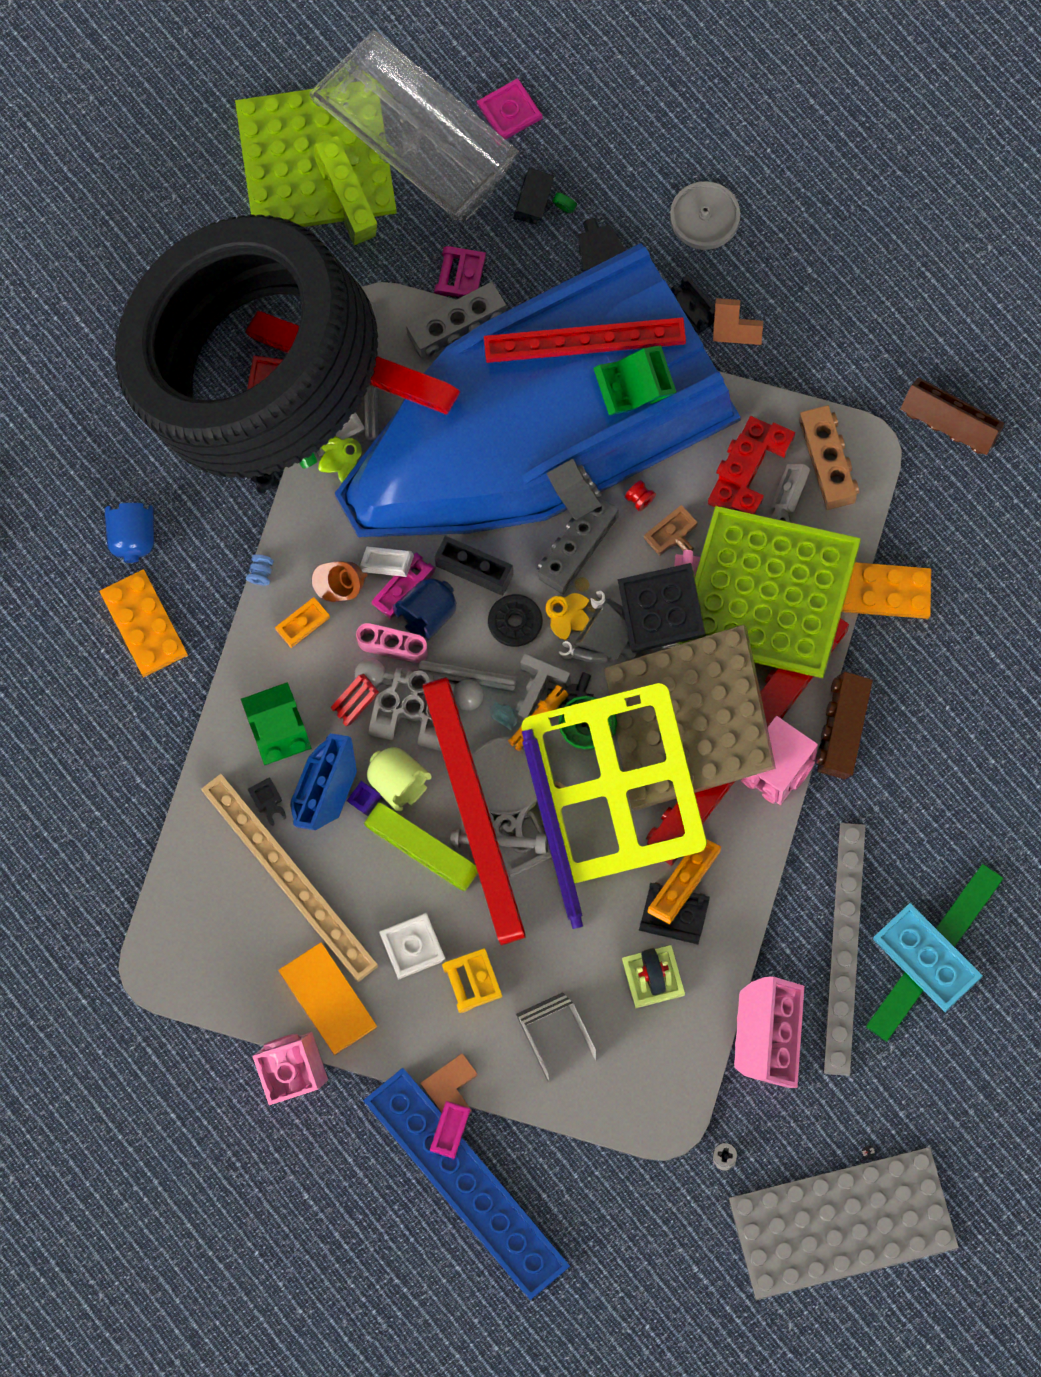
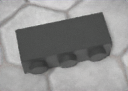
[547,459,602,520]

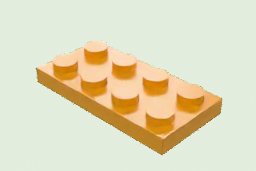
[842,562,931,619]
[99,569,188,678]

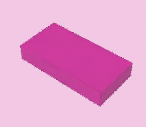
[430,1101,471,1159]

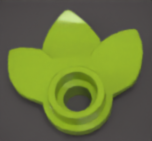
[318,436,362,483]

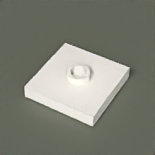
[379,913,446,980]

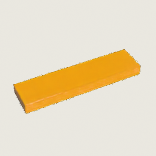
[648,839,721,924]

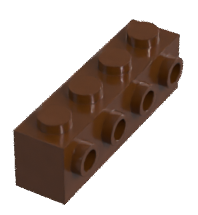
[900,377,1005,455]
[816,672,873,780]

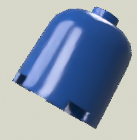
[104,503,154,563]

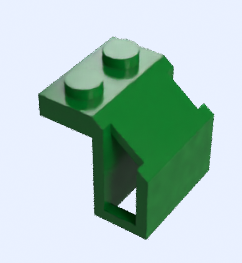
[593,345,677,415]
[241,682,312,766]

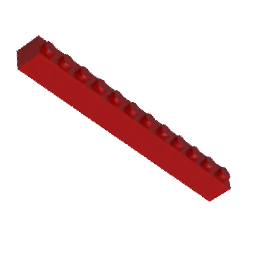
[646,618,849,866]

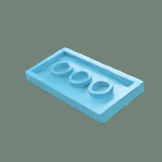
[873,903,983,1012]

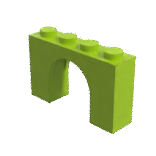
[315,136,377,246]

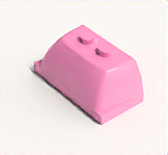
[734,977,804,1088]

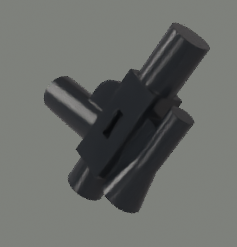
[547,672,594,708]

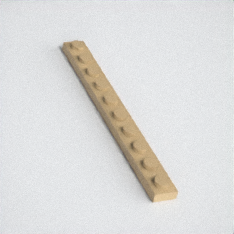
[201,774,378,982]

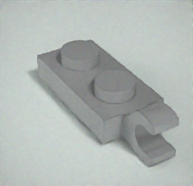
[770,464,810,522]

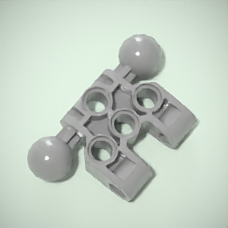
[354,658,484,751]

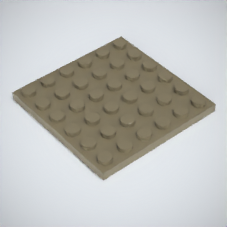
[604,625,776,811]

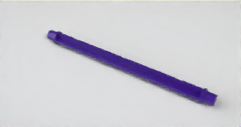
[522,729,584,929]

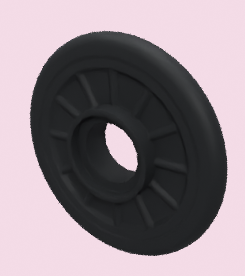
[488,594,543,647]

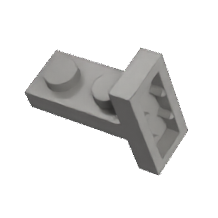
[516,654,571,723]

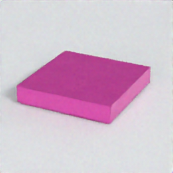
[477,78,543,141]

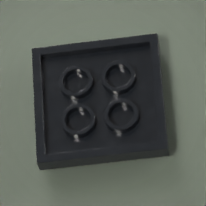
[618,563,706,653]

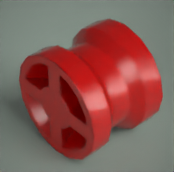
[625,480,656,511]

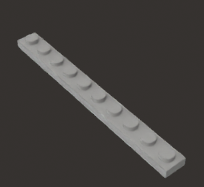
[824,823,866,1076]

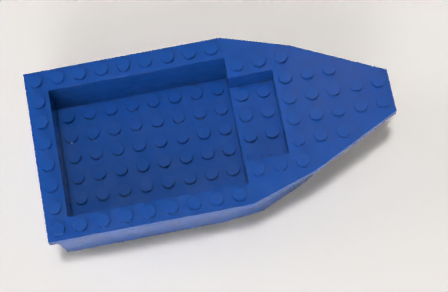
[335,243,741,537]

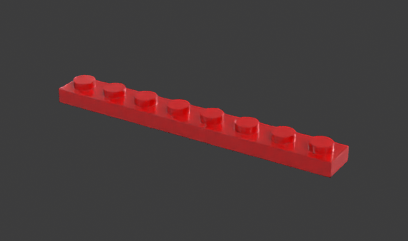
[484,317,686,363]

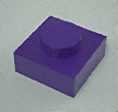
[347,781,382,816]

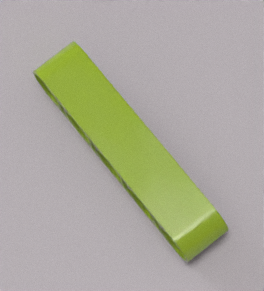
[363,802,478,891]

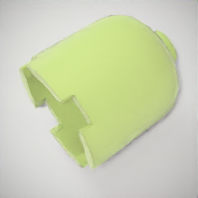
[367,747,432,811]

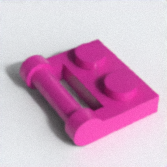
[434,246,486,298]

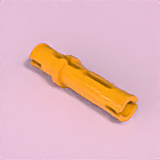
[508,685,569,751]

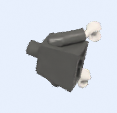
[559,591,637,664]

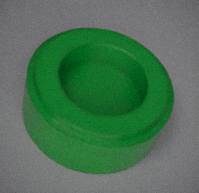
[552,193,577,213]

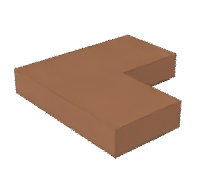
[713,298,763,345]
[420,1053,478,1113]

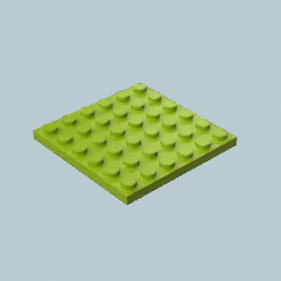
[235,79,397,227]
[677,506,861,679]

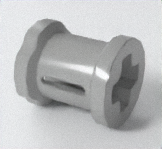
[713,1143,737,1171]

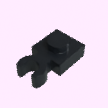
[248,777,286,826]

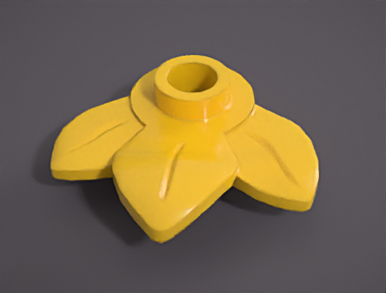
[545,593,589,640]

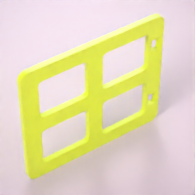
[522,683,707,884]

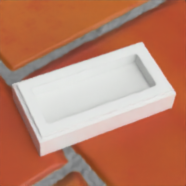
[360,546,414,577]

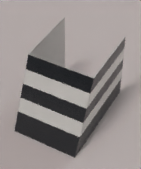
[516,992,596,1083]

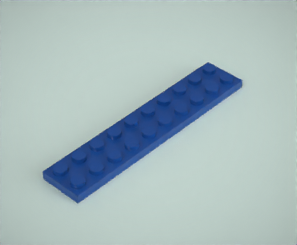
[363,1068,570,1301]

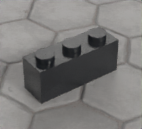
[434,535,514,596]

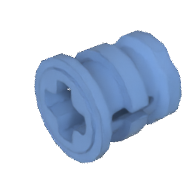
[246,554,274,586]

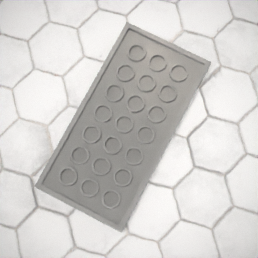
[729,1147,959,1300]

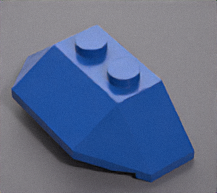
[290,733,357,830]

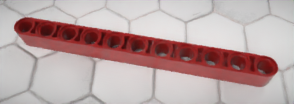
[245,311,460,414]
[423,677,526,946]

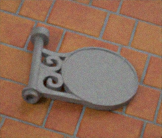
[450,737,549,854]

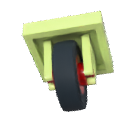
[622,945,685,1009]

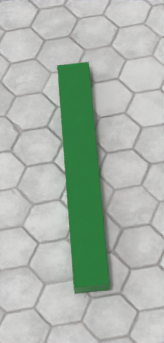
[866,864,1003,1042]

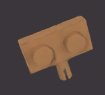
[644,505,698,556]

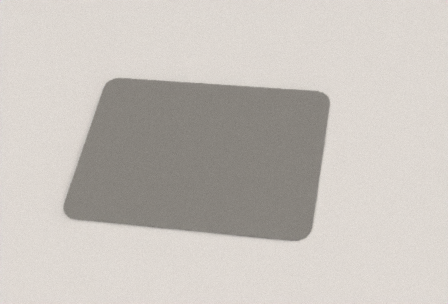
[118,282,902,1161]

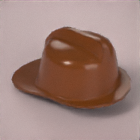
[312,561,368,602]

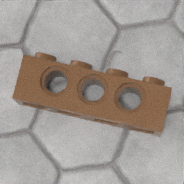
[799,405,859,510]

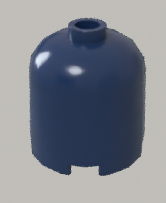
[393,577,457,640]

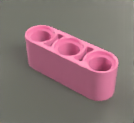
[356,623,428,663]

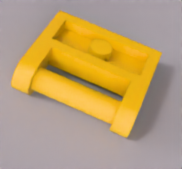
[442,948,502,1013]

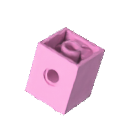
[741,716,818,805]
[253,1032,328,1105]

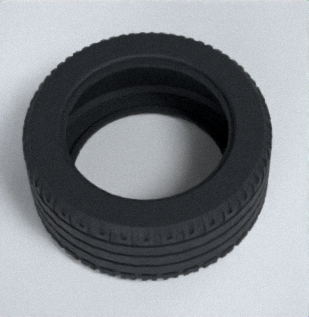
[114,215,378,478]

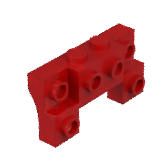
[708,416,796,515]

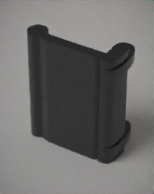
[639,882,710,945]

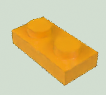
[275,597,330,648]

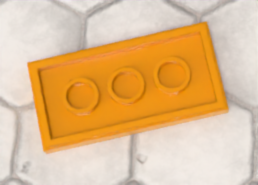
[278,942,377,1055]

